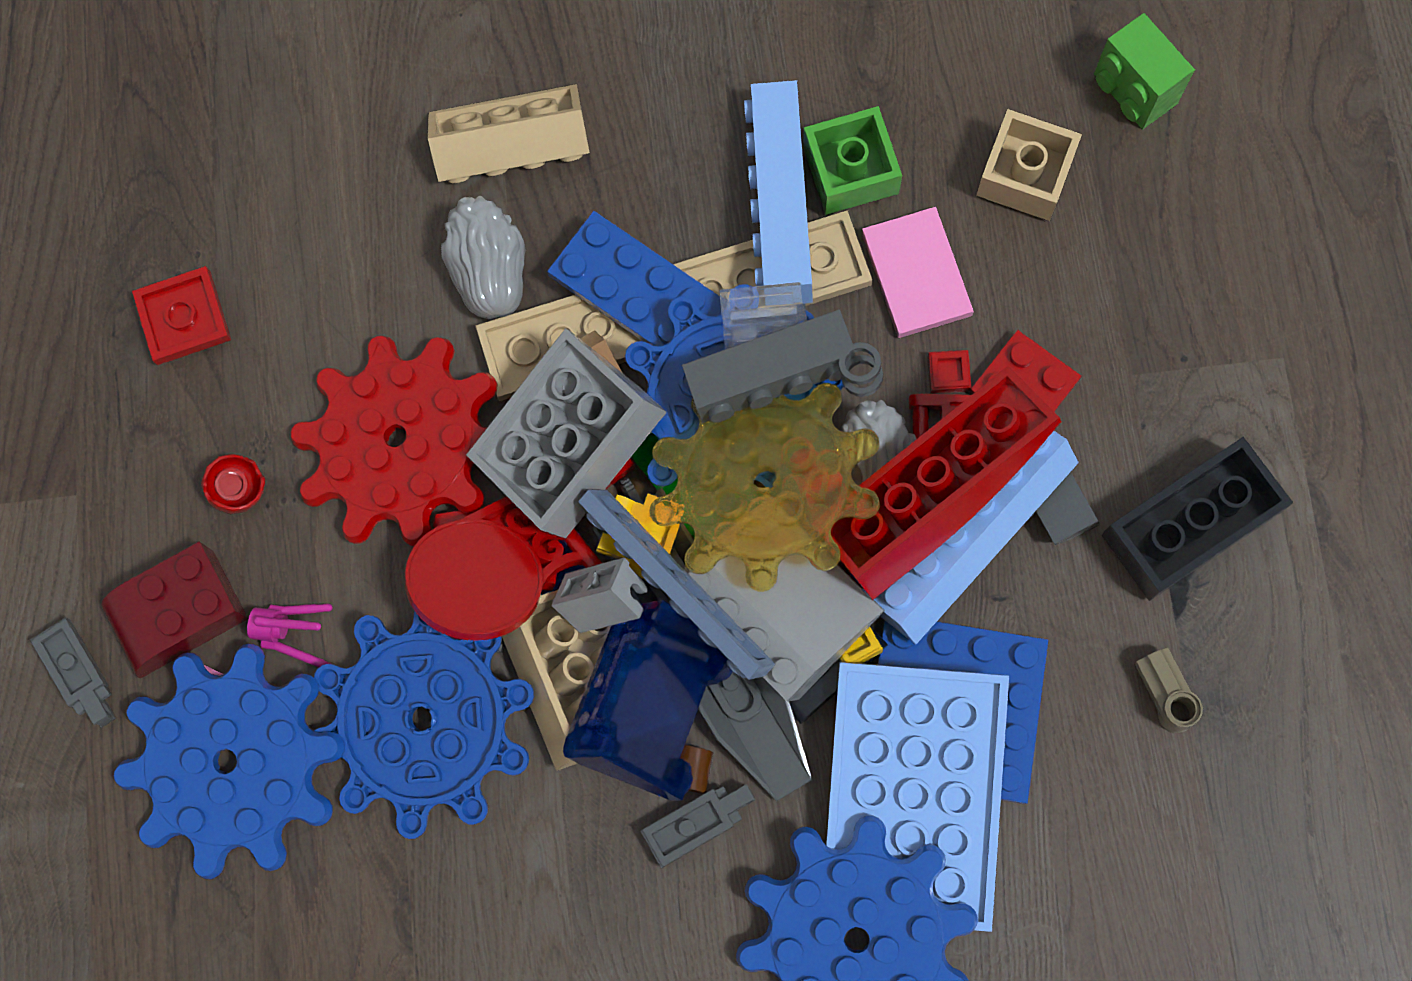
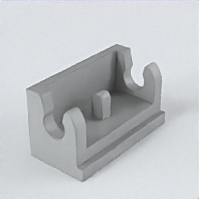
[551,557,647,633]

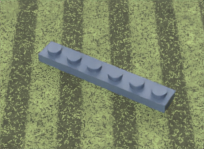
[578,490,775,680]

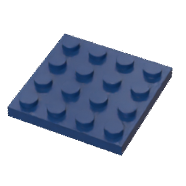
[878,620,1048,804]

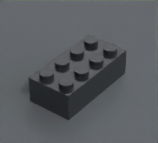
[1102,436,1293,601]

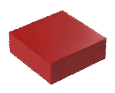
[928,350,971,394]

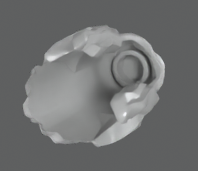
[441,196,526,320]
[833,400,916,494]

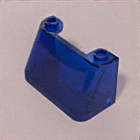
[563,600,733,801]

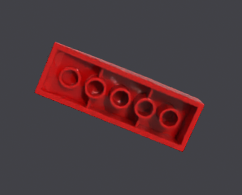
[811,366,1062,600]

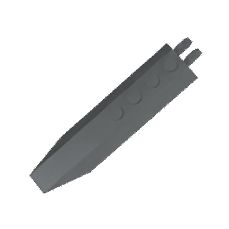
[593,477,812,801]

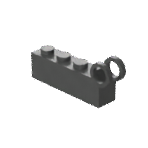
[682,309,883,423]

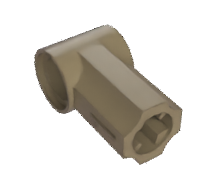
[1134,647,1203,733]

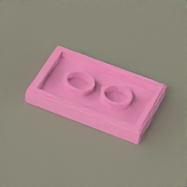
[862,207,974,338]

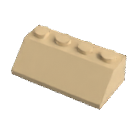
[428,84,590,183]

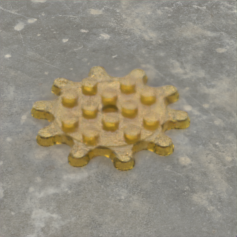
[649,383,880,592]

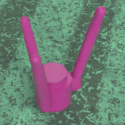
[247,604,333,668]

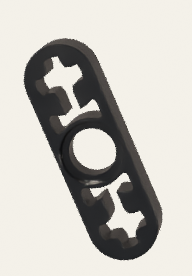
[790,630,888,724]

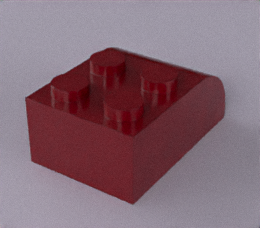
[101,541,248,678]

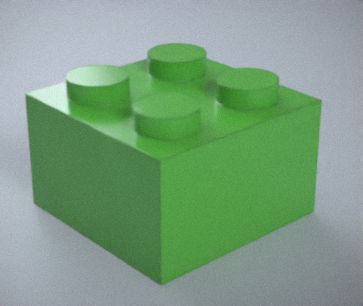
[1094,13,1195,130]
[803,106,902,215]

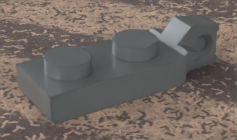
[31,617,116,728]
[641,784,756,868]

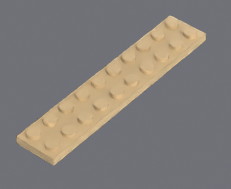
[476,211,872,401]

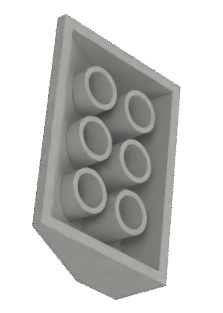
[466,328,666,539]
[684,494,885,702]

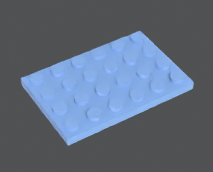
[826,662,1009,932]

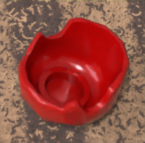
[201,454,265,515]

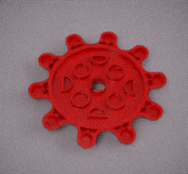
[291,336,498,547]

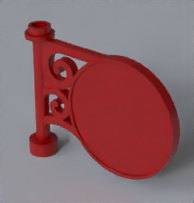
[405,496,602,641]

